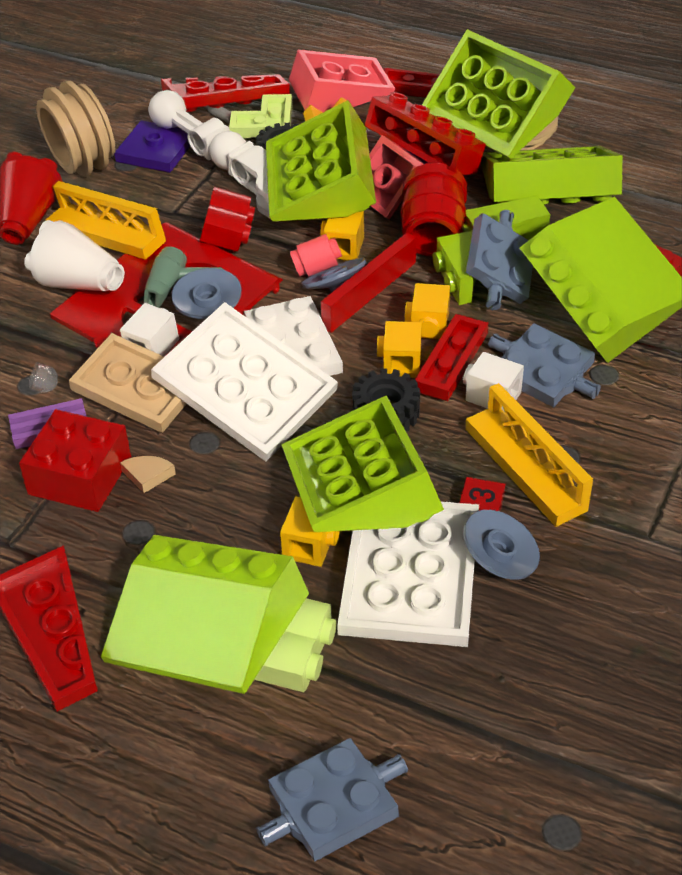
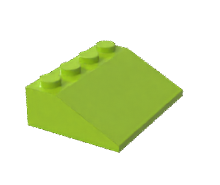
[422,29,576,159]
[266,100,376,222]
[480,146,623,204]
[520,196,682,363]
[281,395,444,532]
[101,535,309,694]

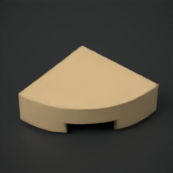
[120,456,176,493]

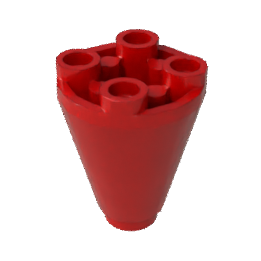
[0,152,63,245]

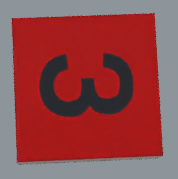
[459,477,506,511]

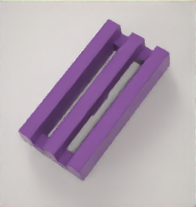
[8,398,86,449]

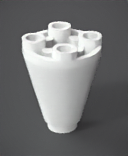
[25,220,125,291]

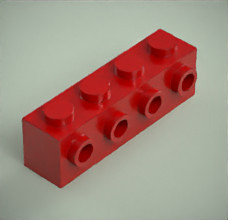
[365,92,486,175]

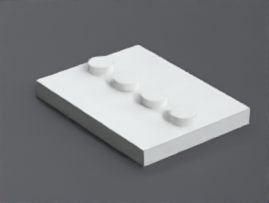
[151,302,338,462]
[337,502,479,647]

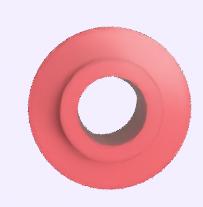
[290,234,342,277]

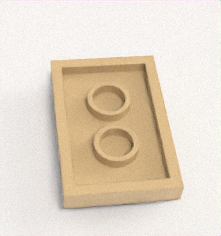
[69,333,187,433]

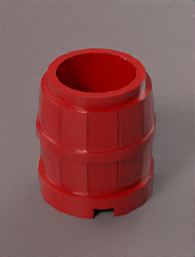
[401,163,467,256]

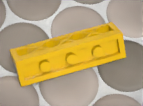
[46,181,166,260]
[465,383,593,527]

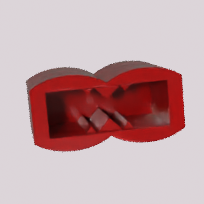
[200,186,256,252]

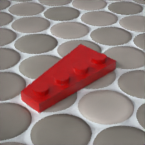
[161,74,290,112]
[0,545,98,712]

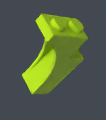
[433,196,550,305]

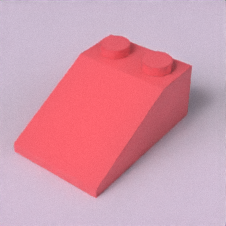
[289,50,395,112]

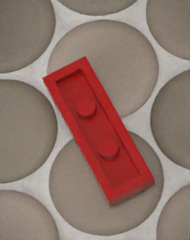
[415,314,489,401]

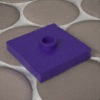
[114,120,190,173]

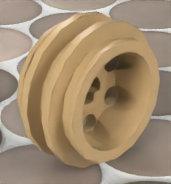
[36,81,115,177]

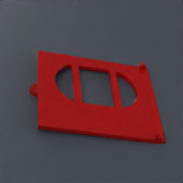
[50,222,283,357]

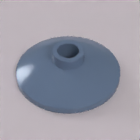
[302,258,367,293]
[172,268,242,319]
[463,510,540,580]

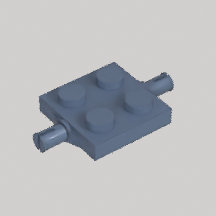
[466,210,533,310]
[488,323,601,408]
[256,738,408,862]

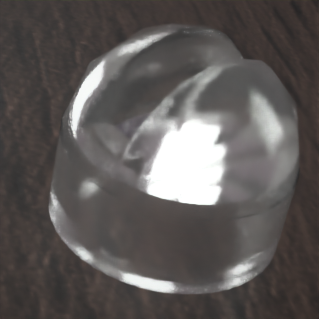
[28,362,58,393]

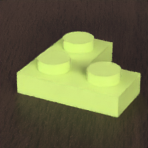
[229,94,292,140]

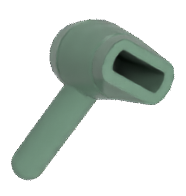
[144,246,224,308]

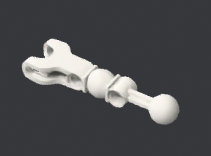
[148,90,279,222]

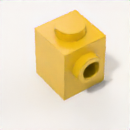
[320,211,364,260]
[405,283,450,339]
[377,321,422,378]
[280,496,340,567]

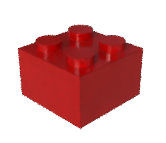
[19,409,131,512]

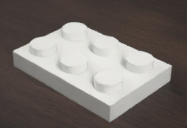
[244,296,343,376]

